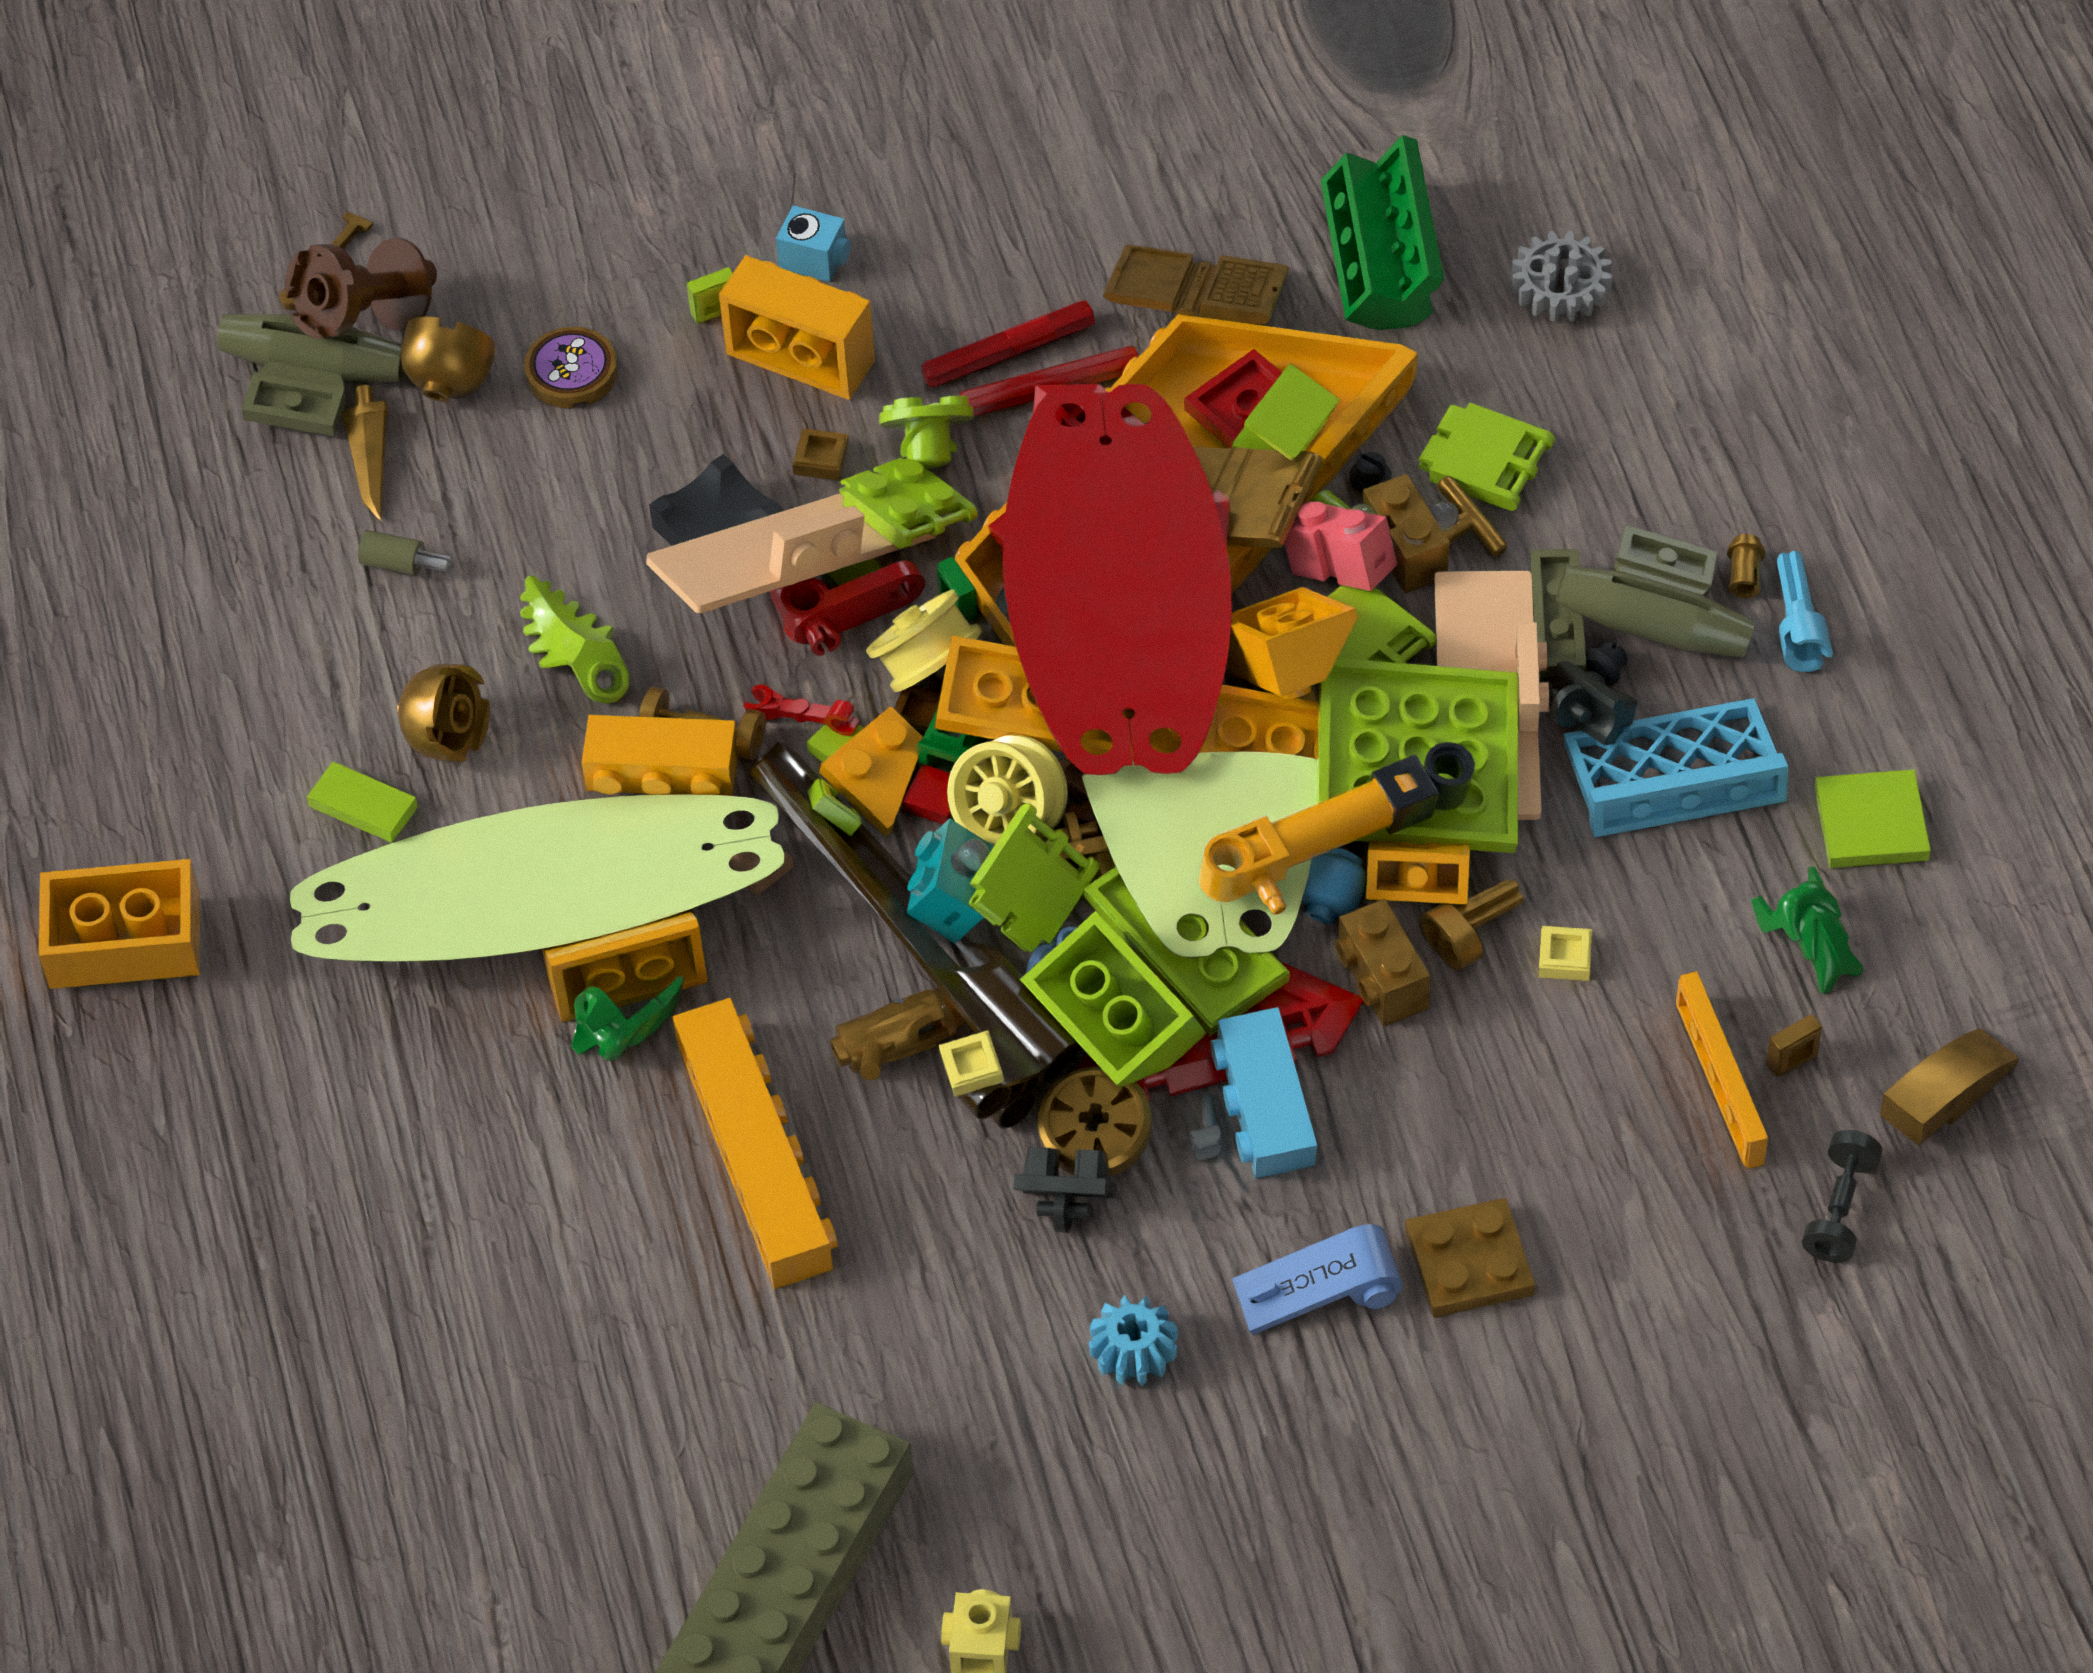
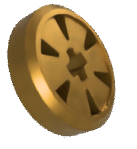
[1038,1067,1153,1177]

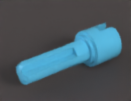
[1777,550,1833,672]

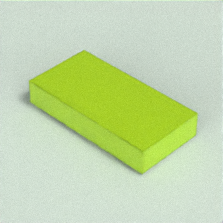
[307,761,418,843]

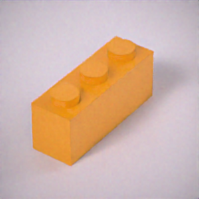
[581,715,738,796]

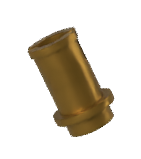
[1727,534,1766,599]

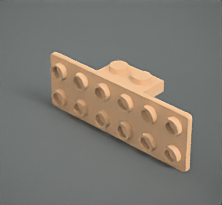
[646,493,936,613]
[1434,571,1549,820]

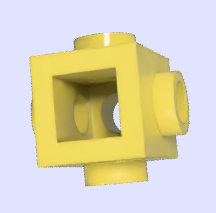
[941,1589,1021,1673]

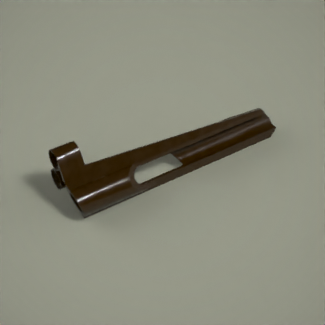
[747,741,1081,1129]

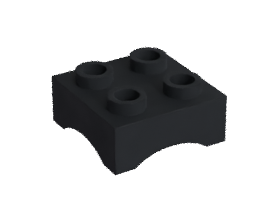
[649,454,784,546]

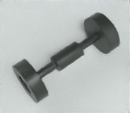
[1802,1130,1883,1263]

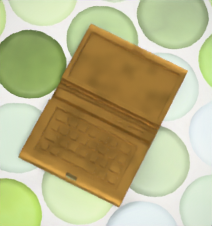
[1103,245,1290,326]
[1193,447,1323,548]

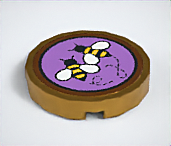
[524,326,617,408]

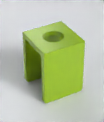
[1232,363,1340,460]

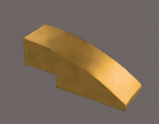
[1880,1028,2019,1146]

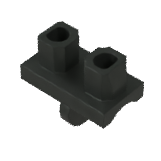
[1549,661,1637,746]
[1013,1147,1117,1233]

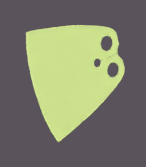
[1082,752,1318,957]

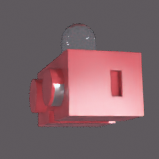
[1284,501,1397,591]

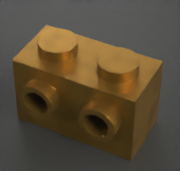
[1334,899,1430,1027]

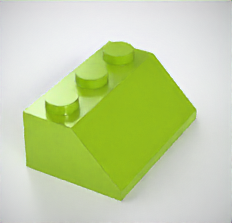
[1020,911,1207,1088]

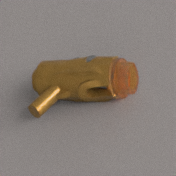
[829,987,966,1081]

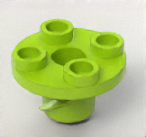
[879,396,974,469]

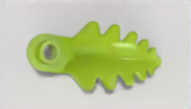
[520,575,630,704]

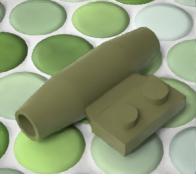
[217,314,405,436]
[1555,524,1754,658]

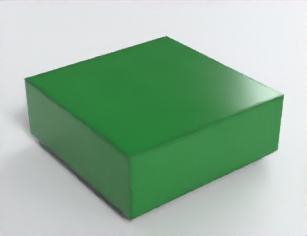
[937,557,978,623]

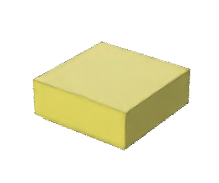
[1538,926,1592,981]
[939,1030,1004,1097]

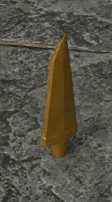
[342,385,388,521]

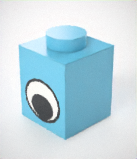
[776,205,851,282]

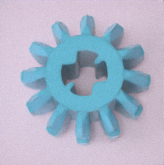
[1089,1294,1178,1387]

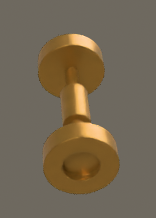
[639,686,766,760]

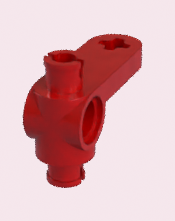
[770,561,925,656]

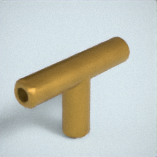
[1437,476,1508,556]

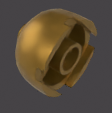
[400,316,496,402]
[397,664,490,762]

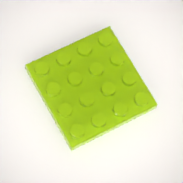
[1317,658,1518,853]

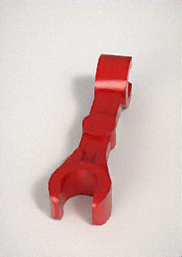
[743,684,860,736]

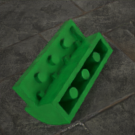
[1320,135,1444,330]

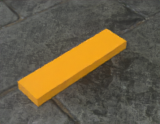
[1676,971,1768,1169]

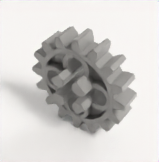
[1511,231,1612,322]

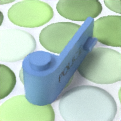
[1232,1224,1403,1335]

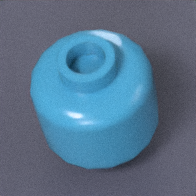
[1301,848,1367,925]

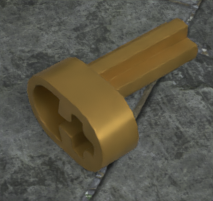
[1420,879,1524,971]

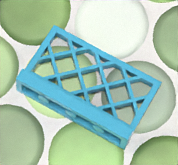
[1564,698,1788,838]

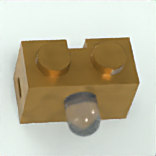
[1363,473,1459,594]

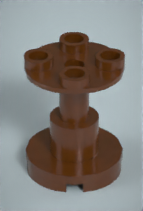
[285,238,437,339]

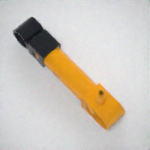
[1199,742,1475,915]

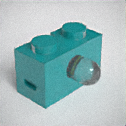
[907,818,994,944]

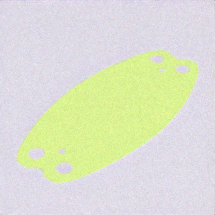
[290,794,784,961]

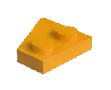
[819,706,923,837]

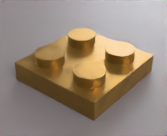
[1405,1197,1535,1318]

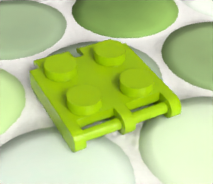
[1418,402,1556,511]
[839,458,978,549]
[1327,585,1436,663]
[969,803,1100,952]

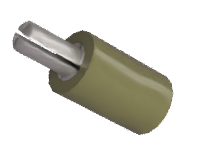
[358,530,451,576]

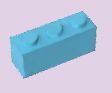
[1210,1007,1317,1179]

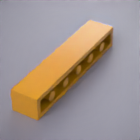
[672,998,838,1290]

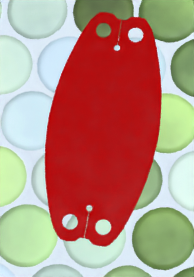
[1003,384,1231,775]

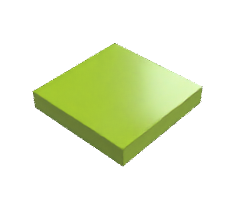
[1814,769,1931,868]

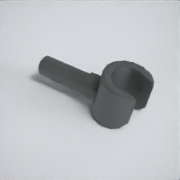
[1189,1094,1222,1161]

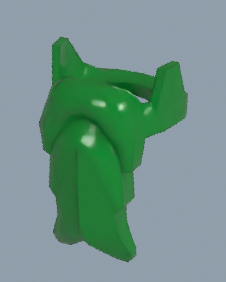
[1751,866,1864,994]
[570,975,684,1061]

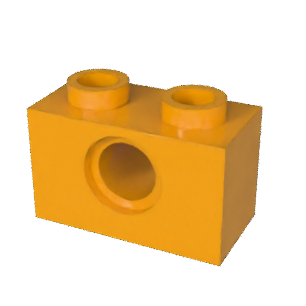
[1366,840,1470,904]

